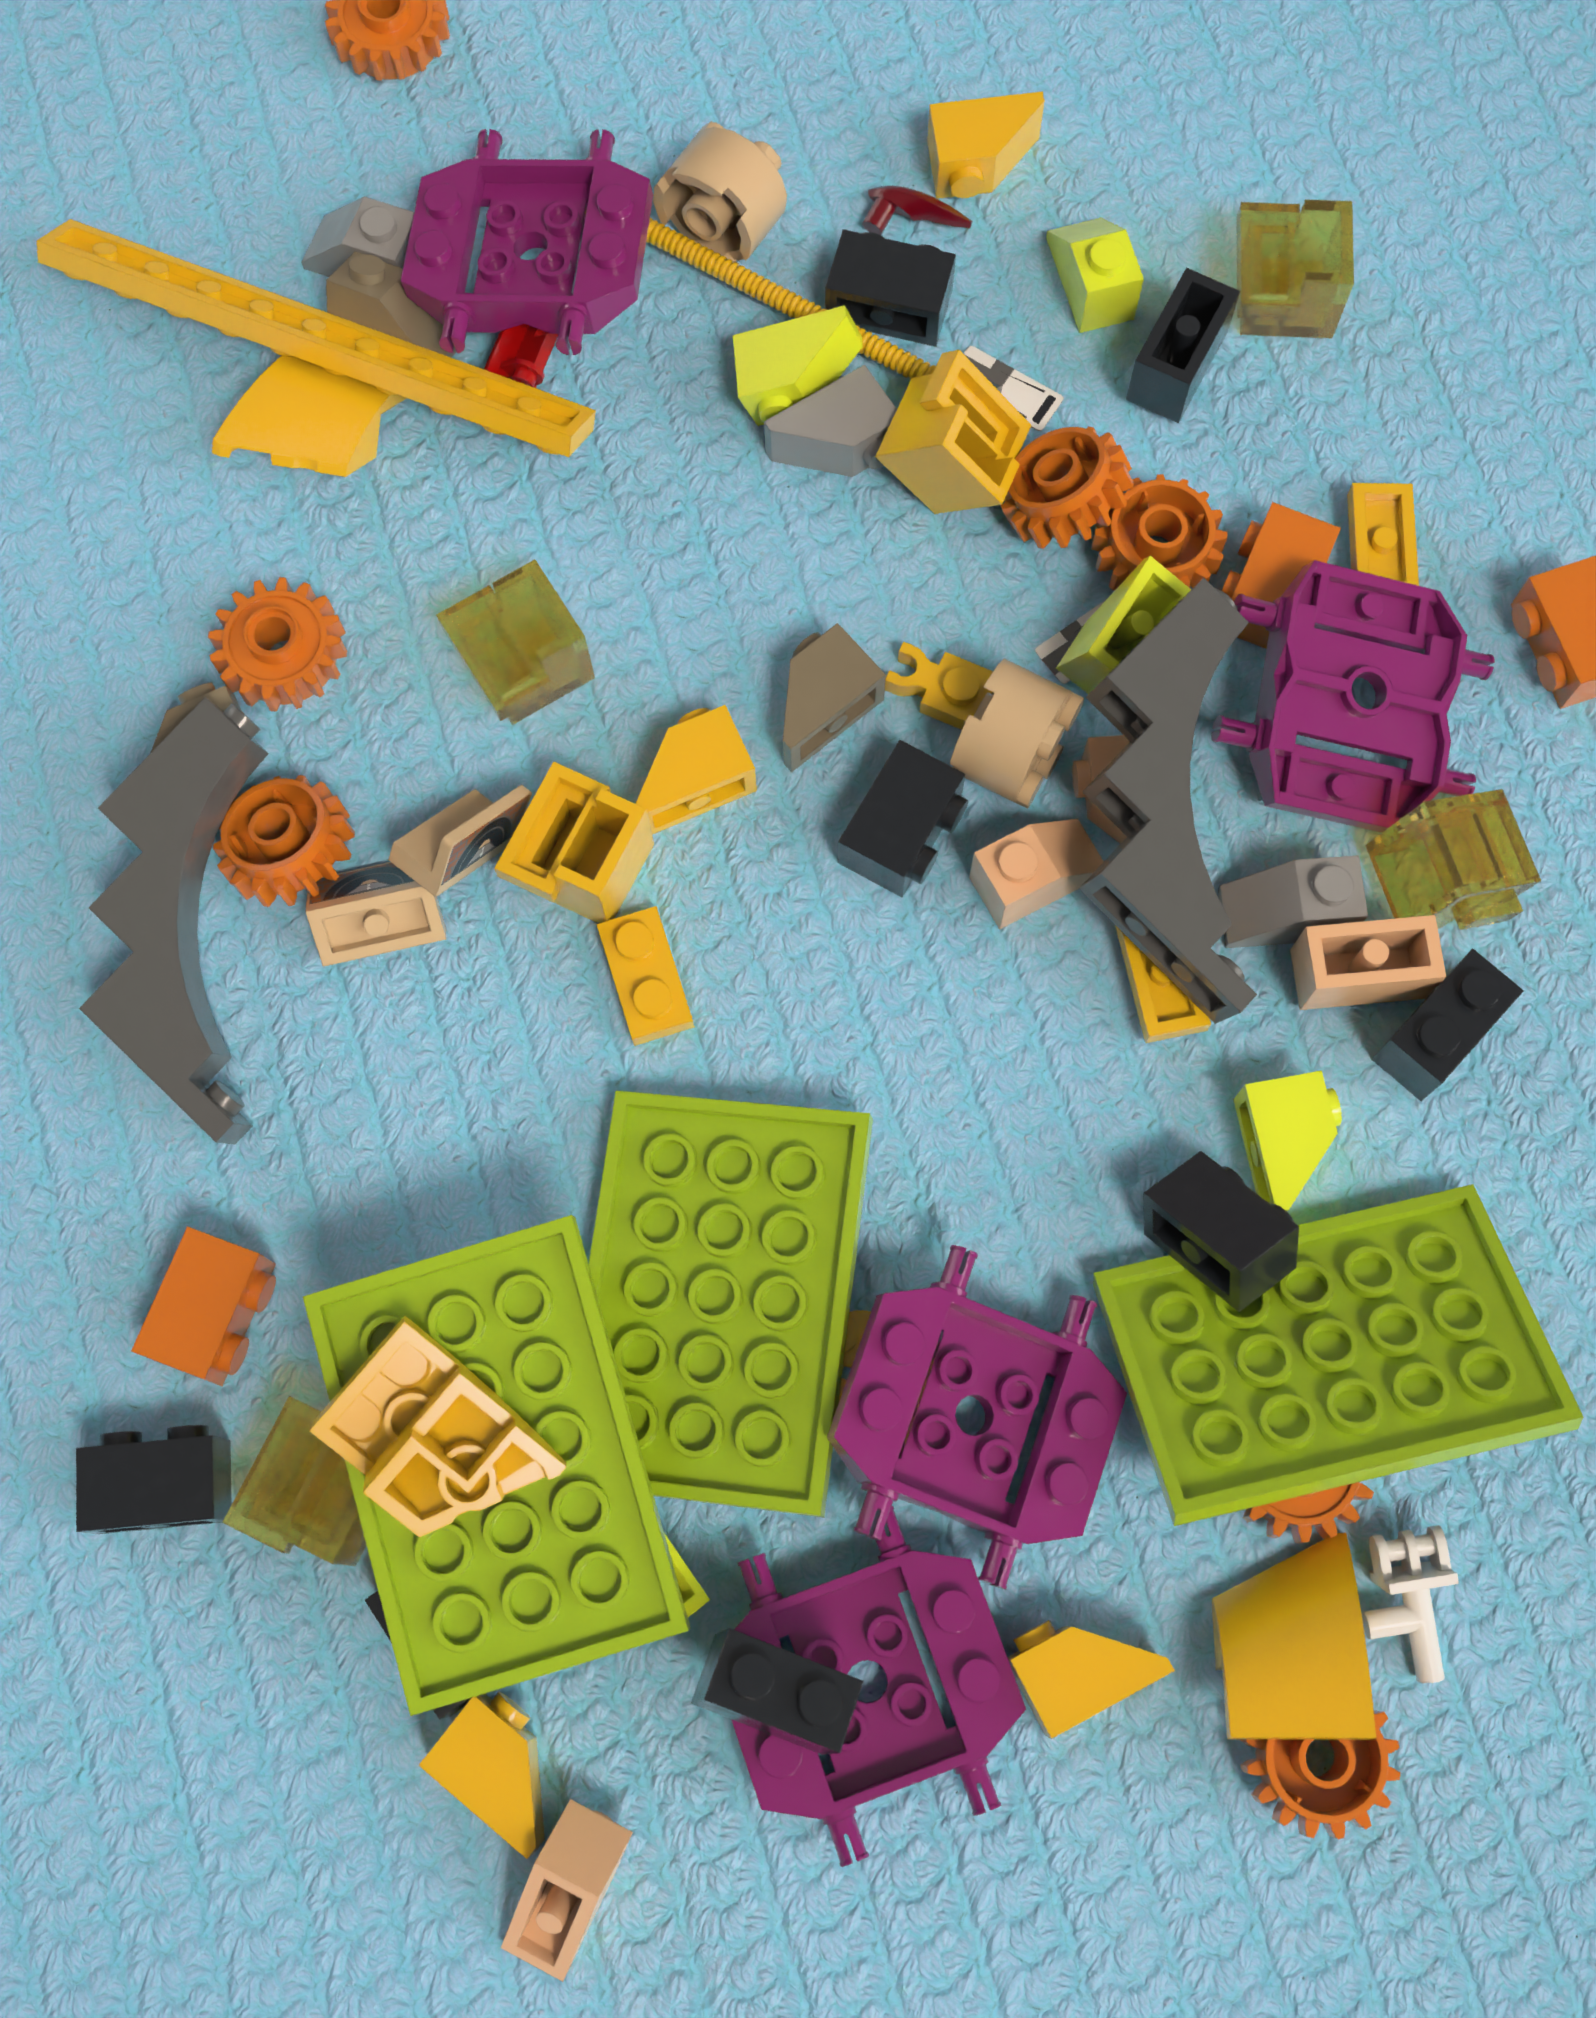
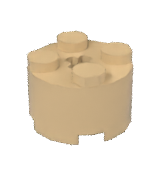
[653,121,787,263]
[950,659,1084,809]

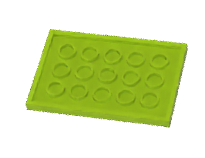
[589,1090,873,1518]
[1093,1184,1584,1526]
[303,1215,691,1716]

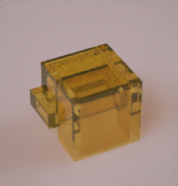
[1237,200,1354,338]
[436,559,595,725]
[1365,789,1541,930]
[222,1396,366,1566]

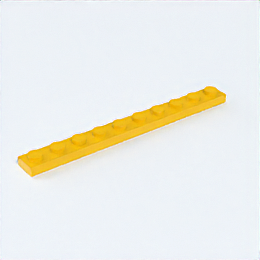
[36,219,596,457]

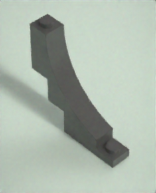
[1079,578,1257,1024]
[79,697,269,1144]

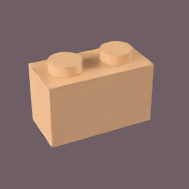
[1290,915,1446,1010]

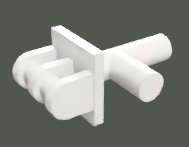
[1362,1525,1459,1683]

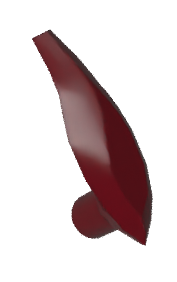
[862,186,972,235]

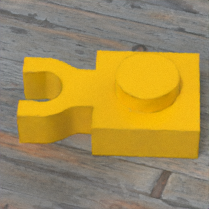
[885,641,994,730]

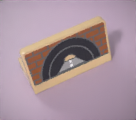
[388,785,532,897]
[305,862,446,967]

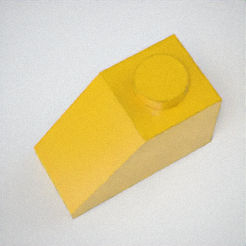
[927,91,1045,199]
[635,705,757,835]
[1007,1620,1175,1739]
[418,1692,545,1859]

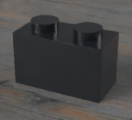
[825,229,956,347]
[1126,267,1241,423]
[838,740,969,897]
[1372,948,1524,1101]
[1143,1151,1299,1312]
[76,1425,232,1534]
[691,1628,864,1755]

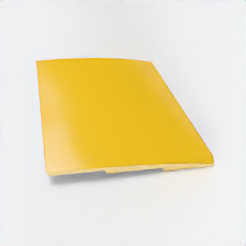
[212,356,407,477]
[310,1316,567,1537]
[1211,1533,1376,1740]

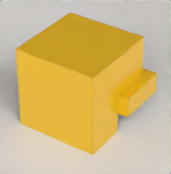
[875,350,1031,514]
[494,761,654,924]

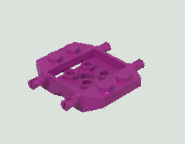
[401,129,653,355]
[1211,560,1495,835]
[827,1245,1127,1590]
[731,1506,1026,1867]

